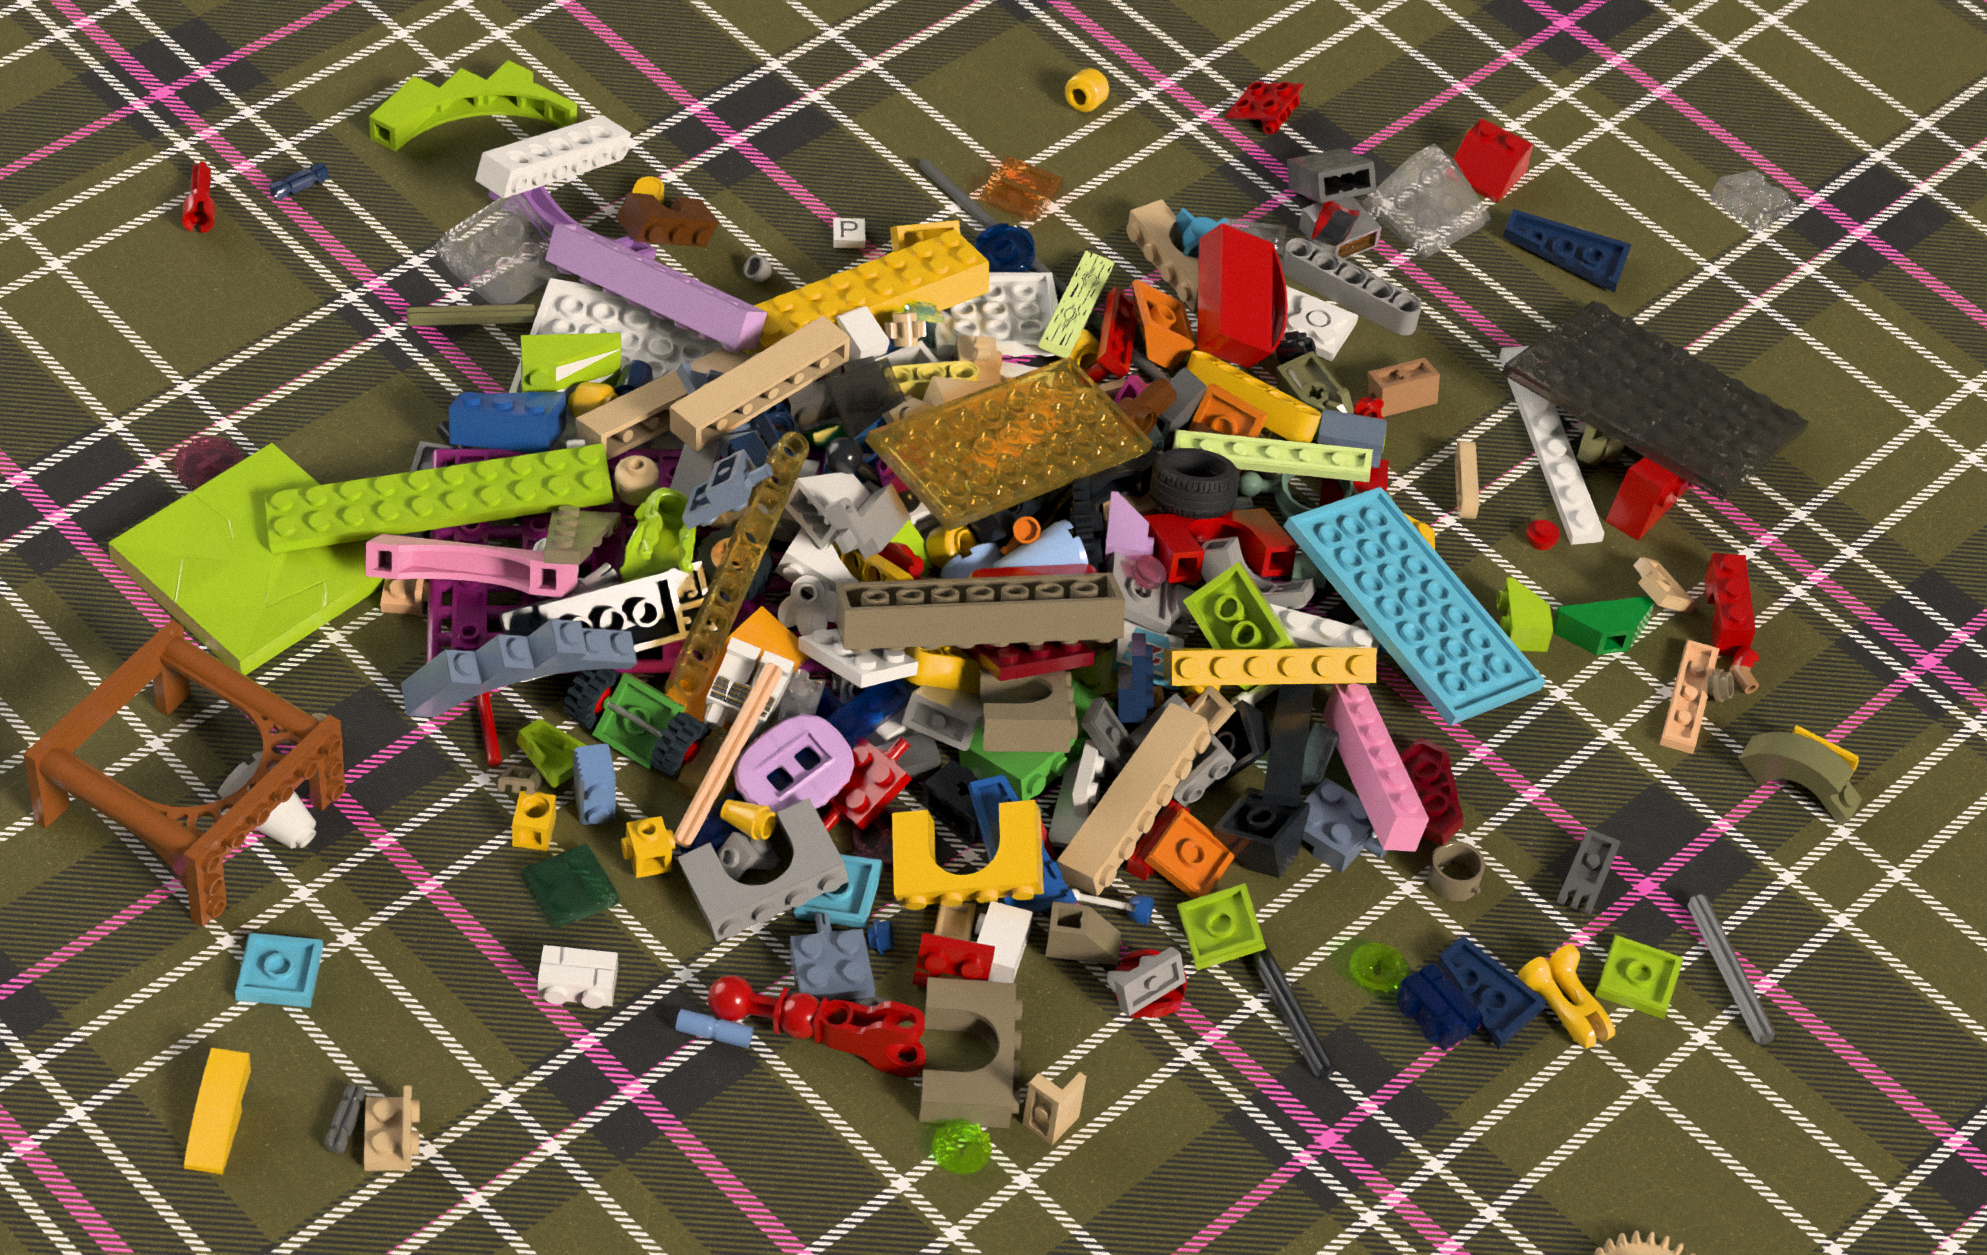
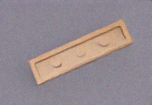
[1660,640,1719,754]

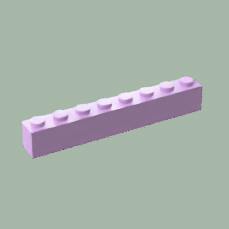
[545,224,767,353]

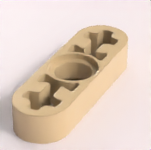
[1455,441,1479,519]

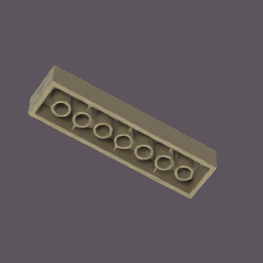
[836,573,1125,653]

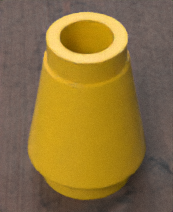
[721,799,777,840]

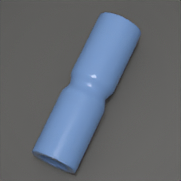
[675,1009,754,1049]

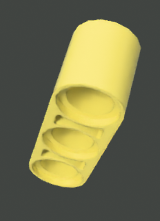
[884,361,979,406]

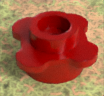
[1353,397,1384,419]

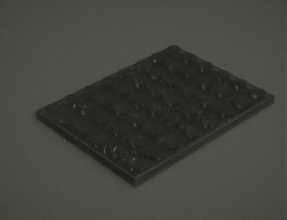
[1501,301,1809,501]

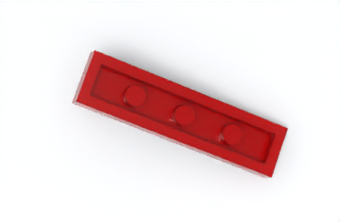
[1076,287,1137,390]

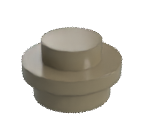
[1708,669,1734,703]

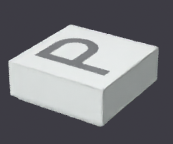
[833,218,865,249]

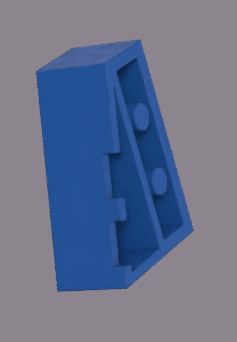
[449,392,566,453]

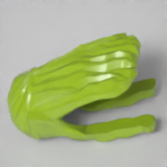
[619,487,696,579]

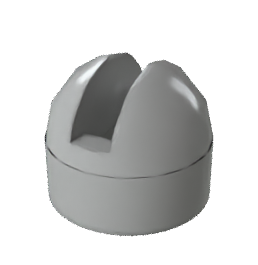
[744,254,772,282]

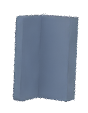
[1317,409,1387,468]

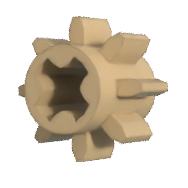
[885,312,926,347]

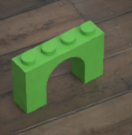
[959,679,1115,801]

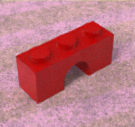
[1704,553,1756,656]

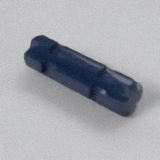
[269,163,329,201]

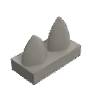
[1107,947,1186,1016]

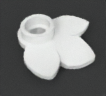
[778,575,836,636]

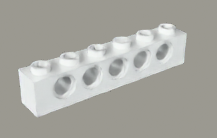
[475,115,631,199]

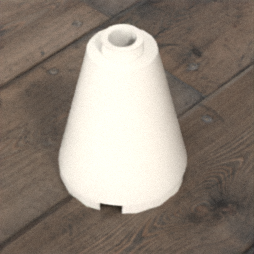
[215,751,316,849]

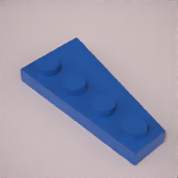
[968,775,1078,915]

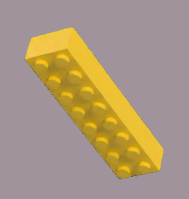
[742,229,989,357]

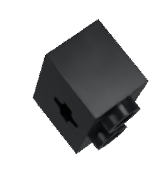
[922,759,982,845]

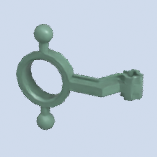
[1238,471,1393,589]

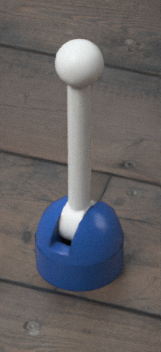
[1069,888,1154,925]

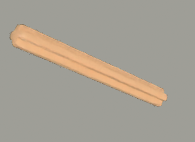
[674,662,782,848]

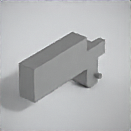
[823,483,911,559]

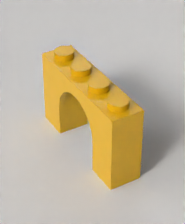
[892,800,1044,910]

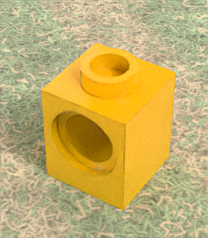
[512,791,556,851]

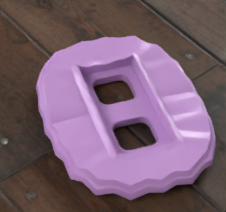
[732,714,855,823]

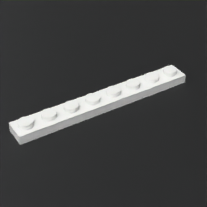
[1499,346,1604,545]

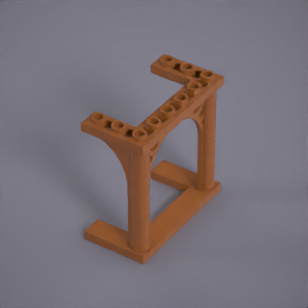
[24,620,345,928]

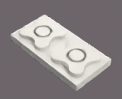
[1282,286,1359,362]

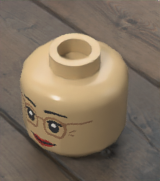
[615,455,659,506]

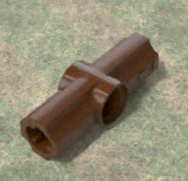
[1093,378,1177,457]

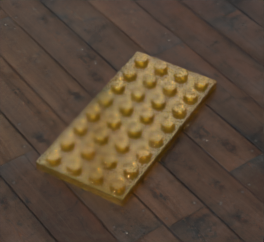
[865,357,1153,531]

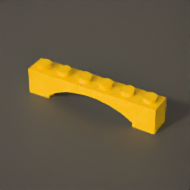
[1164,646,1376,686]

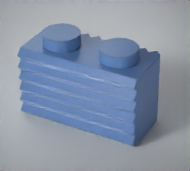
[574,743,616,825]

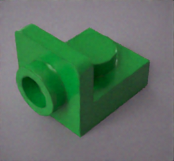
[801,423,846,451]

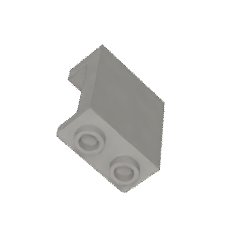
[901,685,983,751]
[1130,693,1237,807]

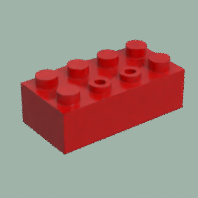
[1197,223,1288,368]

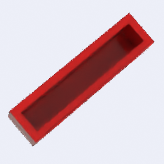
[1126,800,1190,881]

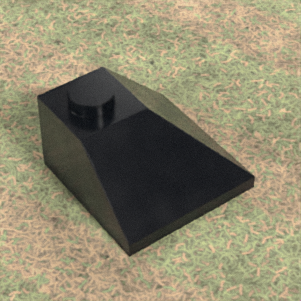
[1205,700,1272,792]
[1213,787,1310,878]

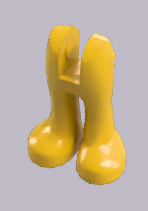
[1518,944,1615,1049]

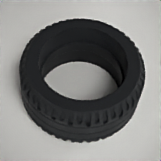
[1149,448,1240,519]

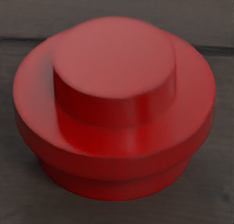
[1526,520,1560,550]

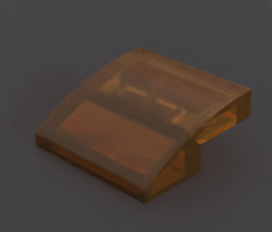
[979,156,1063,222]

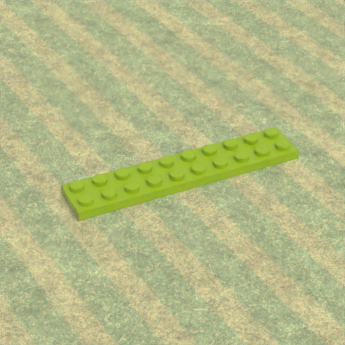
[264,443,614,554]

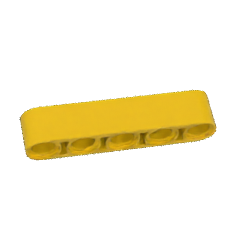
[1186,350,1322,443]

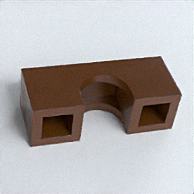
[616,192,719,247]

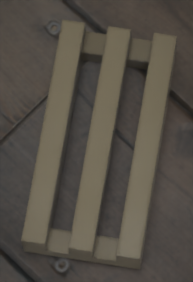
[497,765,543,795]

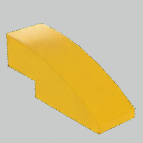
[184,1048,251,1175]

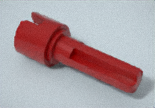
[182,161,215,234]

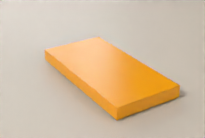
[665,606,810,747]

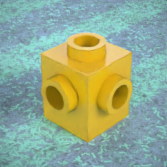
[621,816,675,878]

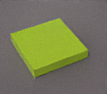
[1177,883,1266,971]
[1594,935,1684,1019]

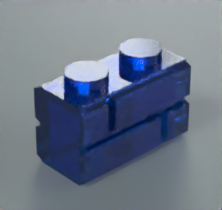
[1396,963,1481,1051]

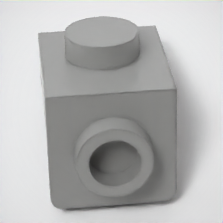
[717,832,780,881]

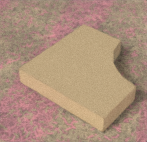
[1633,557,1697,614]

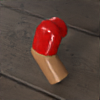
[1730,647,1759,694]

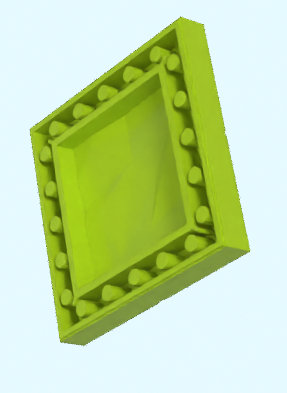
[108,443,385,676]

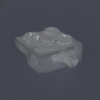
[1709,170,1796,231]

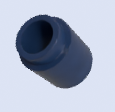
[614,360,654,397]

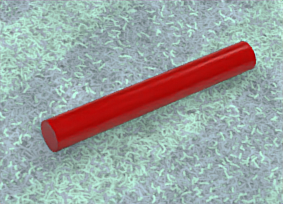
[475,692,502,768]

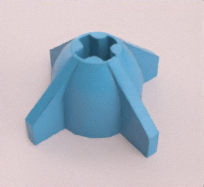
[1176,208,1228,258]

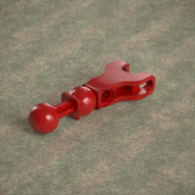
[707,975,926,1077]

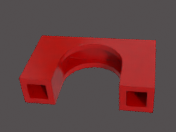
[1142,508,1297,583]

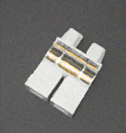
[704,637,795,746]

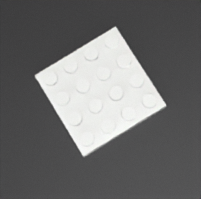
[930,272,1058,357]

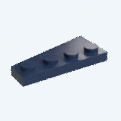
[1503,209,1631,293]

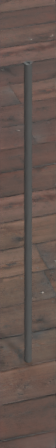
[919,158,1298,500]

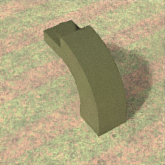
[1738,732,1862,824]

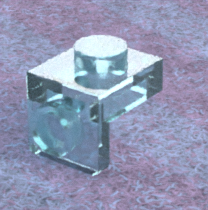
[904,301,945,348]

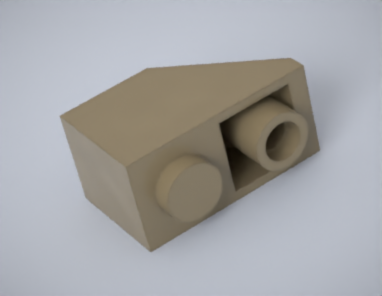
[1045,901,1121,966]

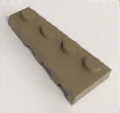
[544,505,621,565]

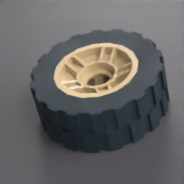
[697,527,773,603]

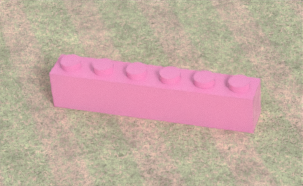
[1322,683,1429,852]

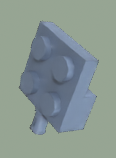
[682,449,773,529]
[1302,777,1388,874]
[789,913,875,1002]

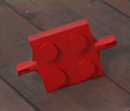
[821,736,912,833]

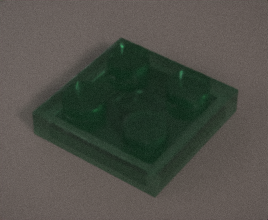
[521,843,619,930]

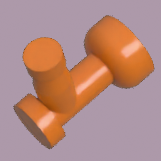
[999,516,1041,556]

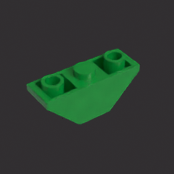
[1553,596,1655,655]

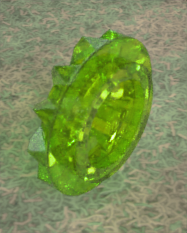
[1349,942,1407,994]
[931,1118,992,1174]

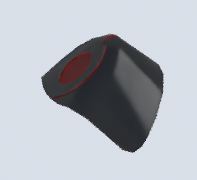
[1311,201,1359,246]

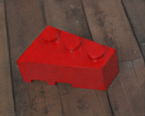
[1605,439,1704,541]

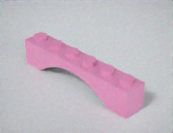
[366,534,578,598]

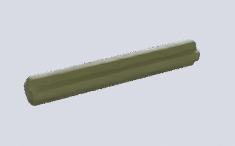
[407,304,536,326]

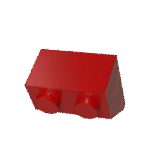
[1445,118,1534,203]

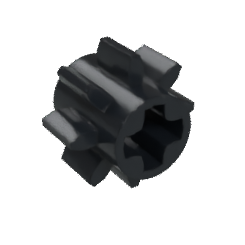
[1276,331,1316,364]

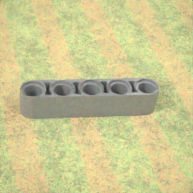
[1282,238,1422,335]

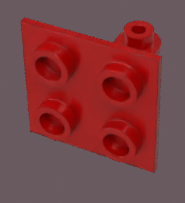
[1225,81,1304,135]

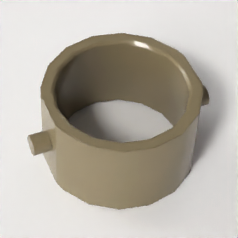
[1428,841,1485,901]

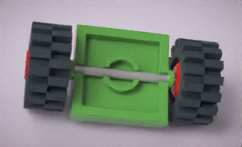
[563,669,712,782]

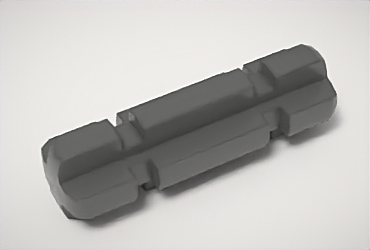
[324,1084,366,1154]

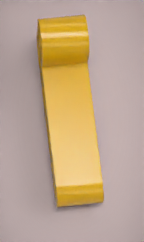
[903,646,979,694]

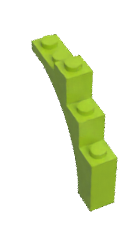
[369,60,577,152]

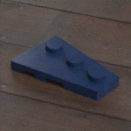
[1438,936,1547,1050]

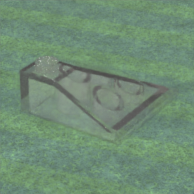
[1362,144,1492,259]
[433,193,561,305]

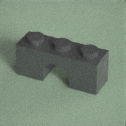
[783,356,886,426]

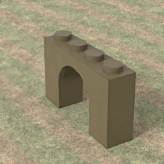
[978,665,1078,752]
[919,977,1023,1128]

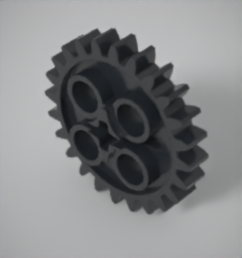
[1069,476,1106,573]

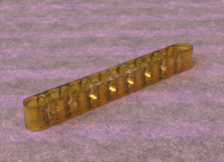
[665,432,809,705]

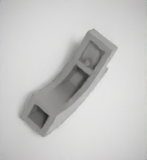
[1201,537,1316,610]

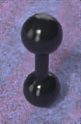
[825,437,922,513]

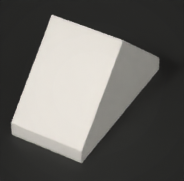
[836,306,889,361]

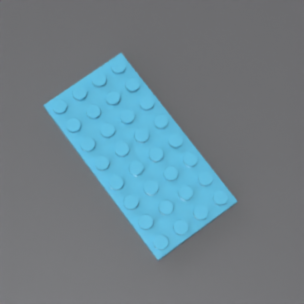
[1283,487,1546,726]

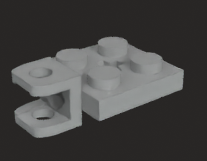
[1107,552,1195,636]

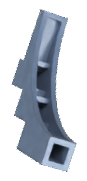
[401,619,638,717]

